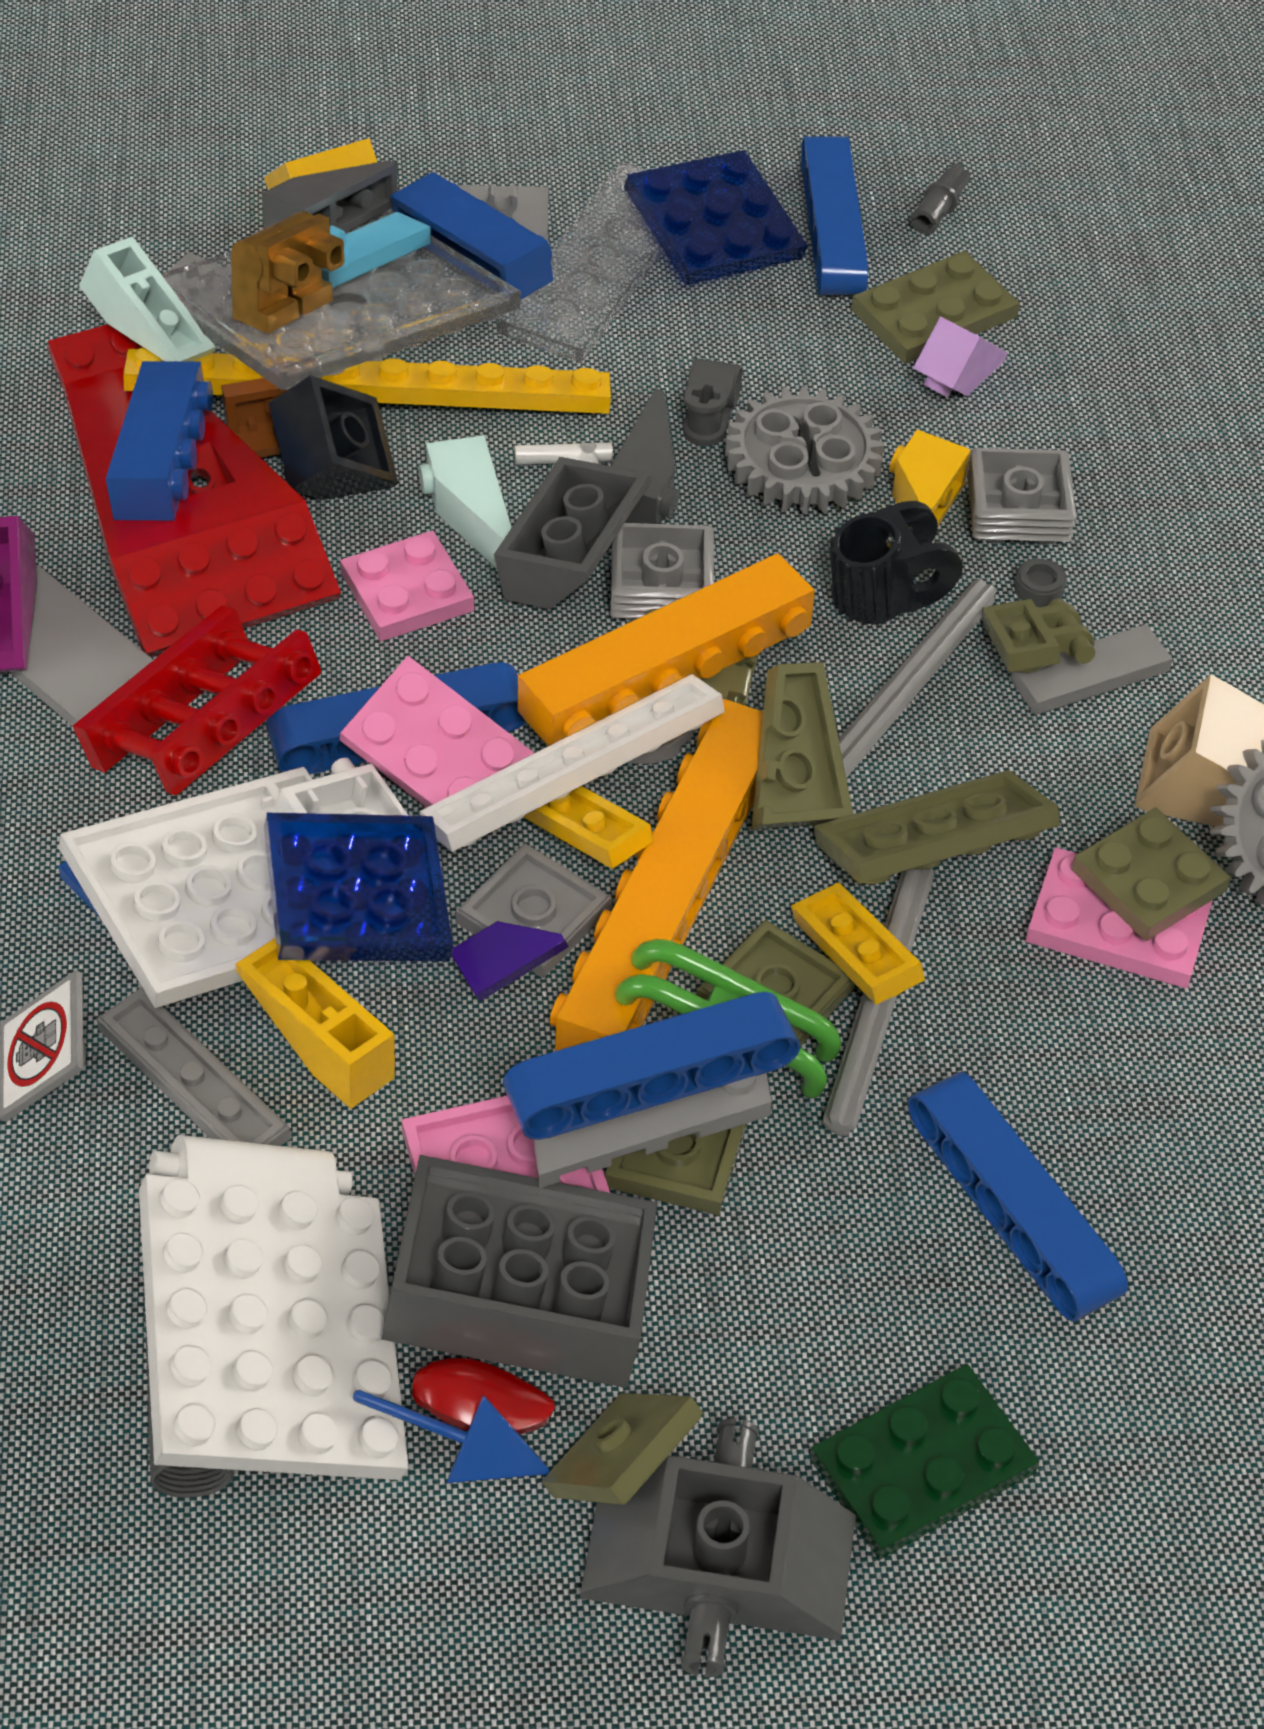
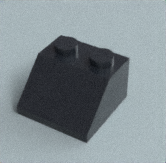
[268,375,399,500]

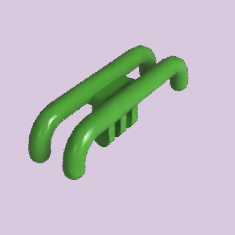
[615,939,842,1099]

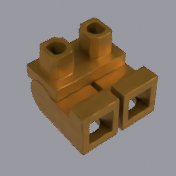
[231,211,345,334]

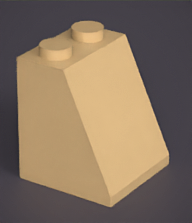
[1134,674,1264,826]

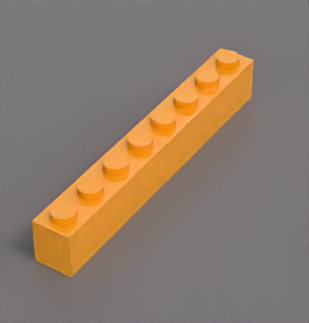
[550,699,763,1051]

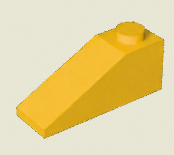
[235,935,395,1109]

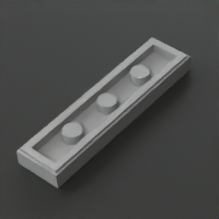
[97,987,291,1146]

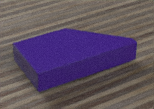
[449,921,569,1001]

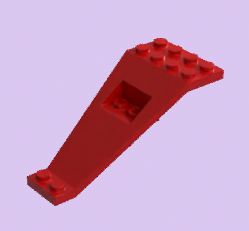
[47,324,341,658]

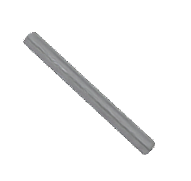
[839,579,996,778]
[823,868,934,1136]

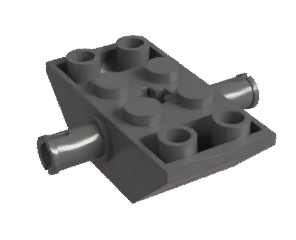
[580,1418,856,1678]

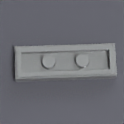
[1010,624,1173,715]

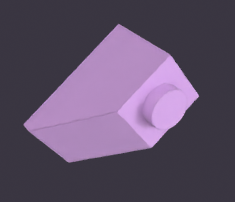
[913,316,1008,397]

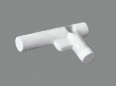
[514,442,613,465]

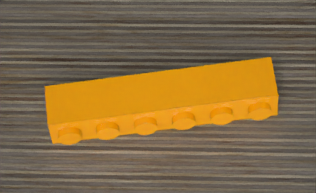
[518,553,815,746]

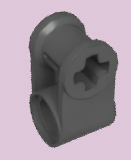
[683,358,743,446]

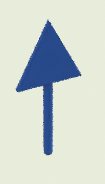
[352,1390,551,1483]

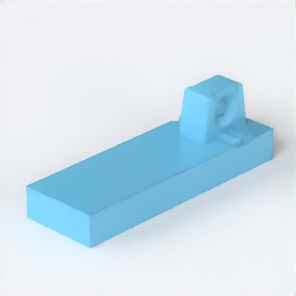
[321,212,431,288]

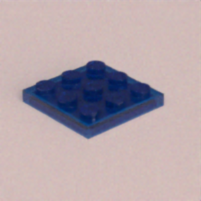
[624,150,808,285]
[264,812,453,961]

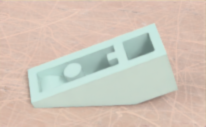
[79,236,216,361]
[419,435,511,569]

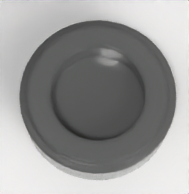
[1014,558,1067,607]

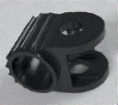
[830,501,963,625]

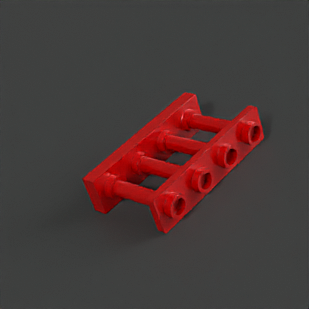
[72,605,321,795]

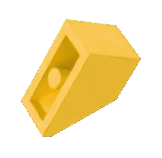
[889,429,971,528]

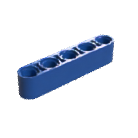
[801,136,868,296]
[266,662,526,774]
[503,992,801,1140]
[908,1071,1128,1322]

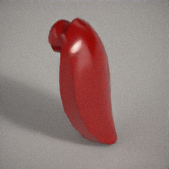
[412,1358,555,1434]

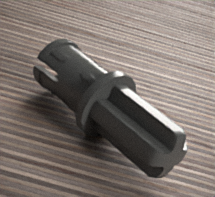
[910,163,970,235]

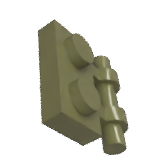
[982,598,1096,673]

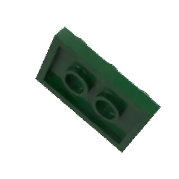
[809,1363,1040,1560]

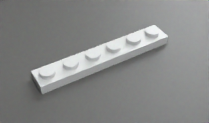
[420,674,725,852]

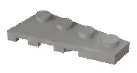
[533,1073,772,1188]

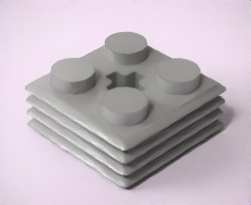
[967,448,1077,545]
[610,523,714,621]

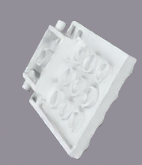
[59,757,442,1008]
[139,1135,409,1480]

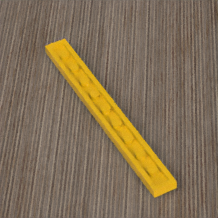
[123,347,611,414]

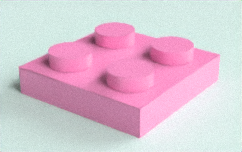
[340,530,474,642]

